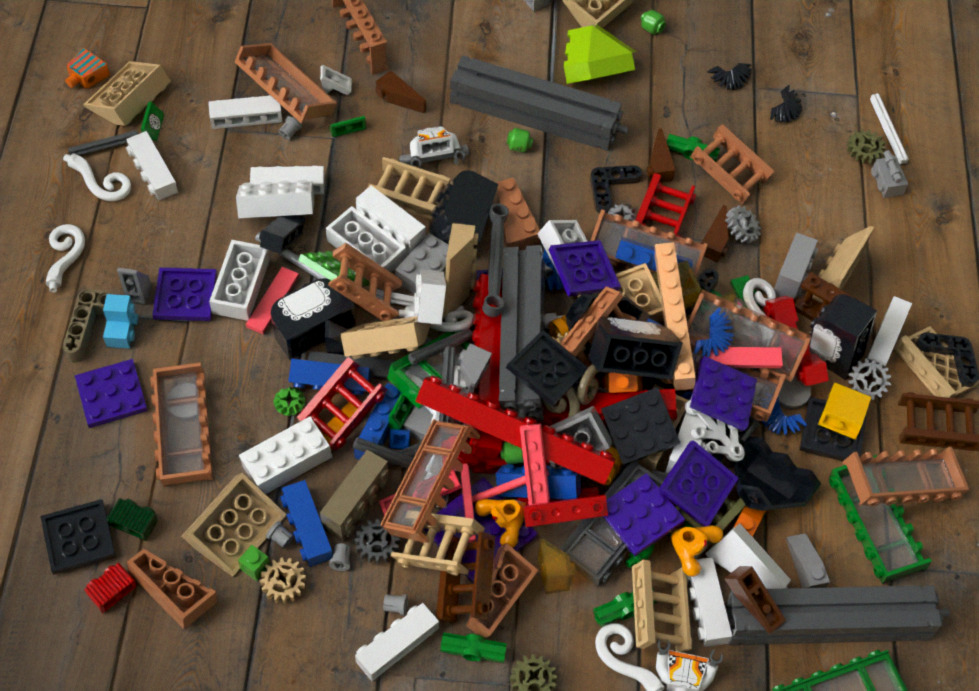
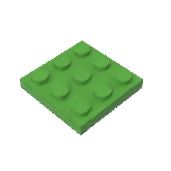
[298,251,370,286]

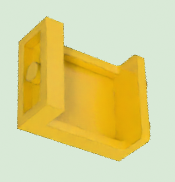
[818,382,871,439]

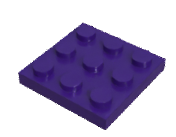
[548,240,621,297]
[152,267,217,321]
[690,356,757,431]
[75,359,148,428]
[658,440,739,527]
[602,473,685,557]

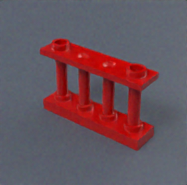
[630,173,697,240]
[297,357,388,451]
[516,486,608,527]

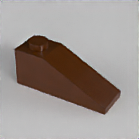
[375,71,426,113]
[647,128,676,183]
[698,205,729,263]
[724,566,786,633]

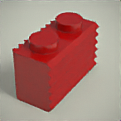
[84,563,137,614]

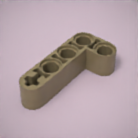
[63,289,112,363]

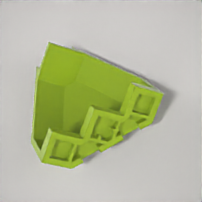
[564,25,637,84]

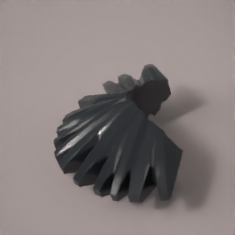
[707,63,752,90]
[770,85,802,123]

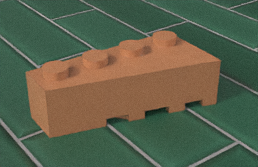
[496,178,541,250]
[466,543,538,638]
[127,549,217,629]

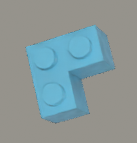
[103,294,138,349]

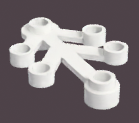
[685,400,745,462]

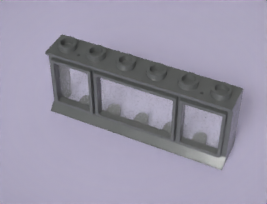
[559,461,671,586]

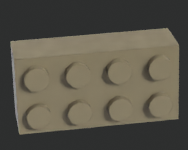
[320,450,390,542]

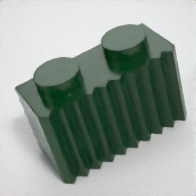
[107,498,158,541]

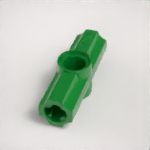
[667,134,720,162]
[593,588,658,627]
[440,632,507,663]

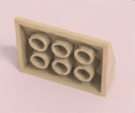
[562,0,635,28]
[83,61,171,126]
[443,223,478,319]
[812,226,874,304]
[578,263,664,323]
[341,316,431,359]
[181,473,286,577]

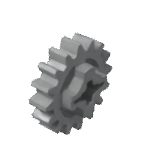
[725,205,761,244]
[848,358,891,400]

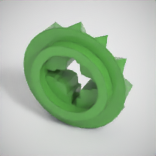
[273,386,305,416]

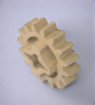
[260,557,306,604]

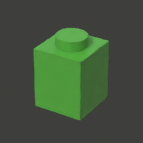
[238,545,270,581]

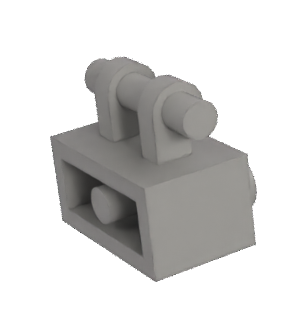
[871,150,908,198]

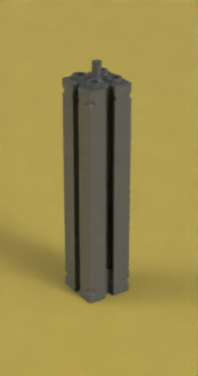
[450,55,629,151]
[499,245,545,421]
[725,585,950,645]

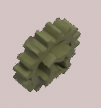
[846,129,886,164]
[510,654,557,691]

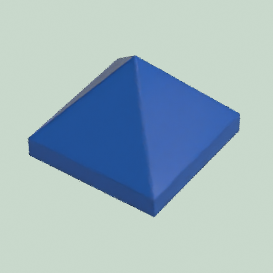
[389,429,410,449]

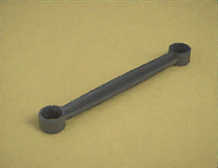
[482,204,509,317]

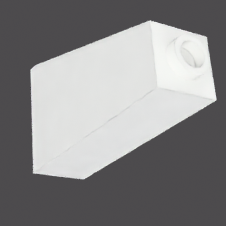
[864,296,912,375]
[705,523,791,589]

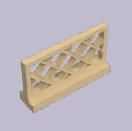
[893,326,979,398]

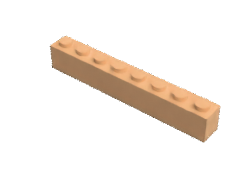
[654,242,696,391]

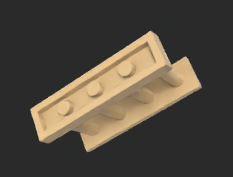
[367,157,450,221]
[390,511,484,575]
[632,560,692,653]

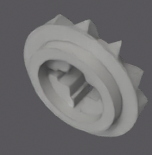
[608,203,637,229]

